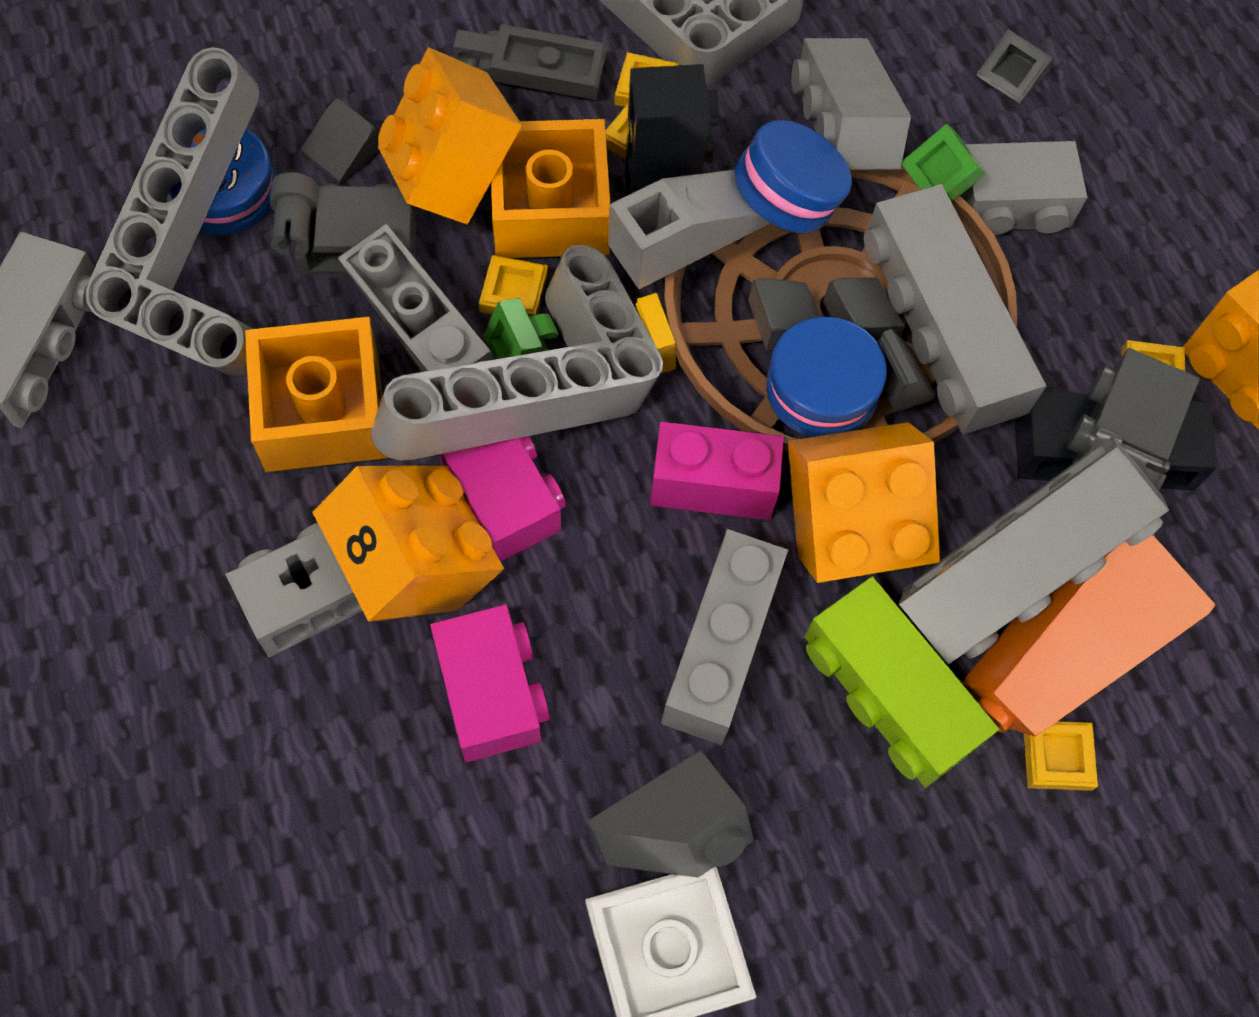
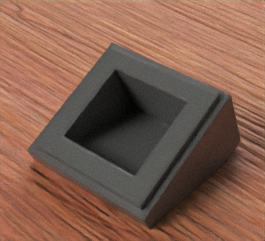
[976,29,1053,104]
[300,98,380,185]
[748,278,818,351]
[823,278,905,340]
[878,329,935,412]

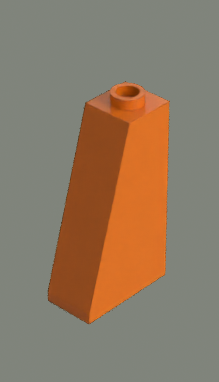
[961,534,1216,737]

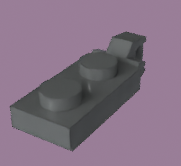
[453,24,607,101]

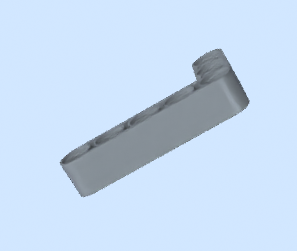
[600,0,804,85]
[86,47,259,377]
[371,245,663,461]

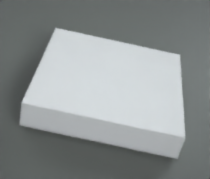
[585,867,756,1017]

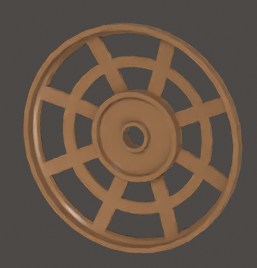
[663,164,1017,453]

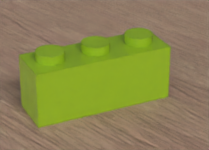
[804,576,999,788]

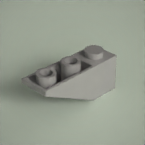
[608,170,770,289]
[338,224,494,372]
[0,231,95,429]

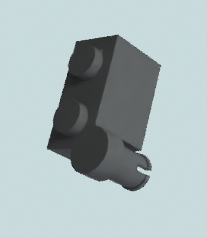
[270,172,417,275]
[1067,348,1200,491]

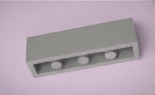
[864,184,1046,435]
[899,435,1169,664]

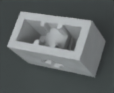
[225,523,363,657]

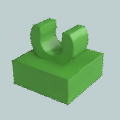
[902,124,986,201]
[483,298,559,360]

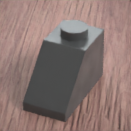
[587,750,754,878]

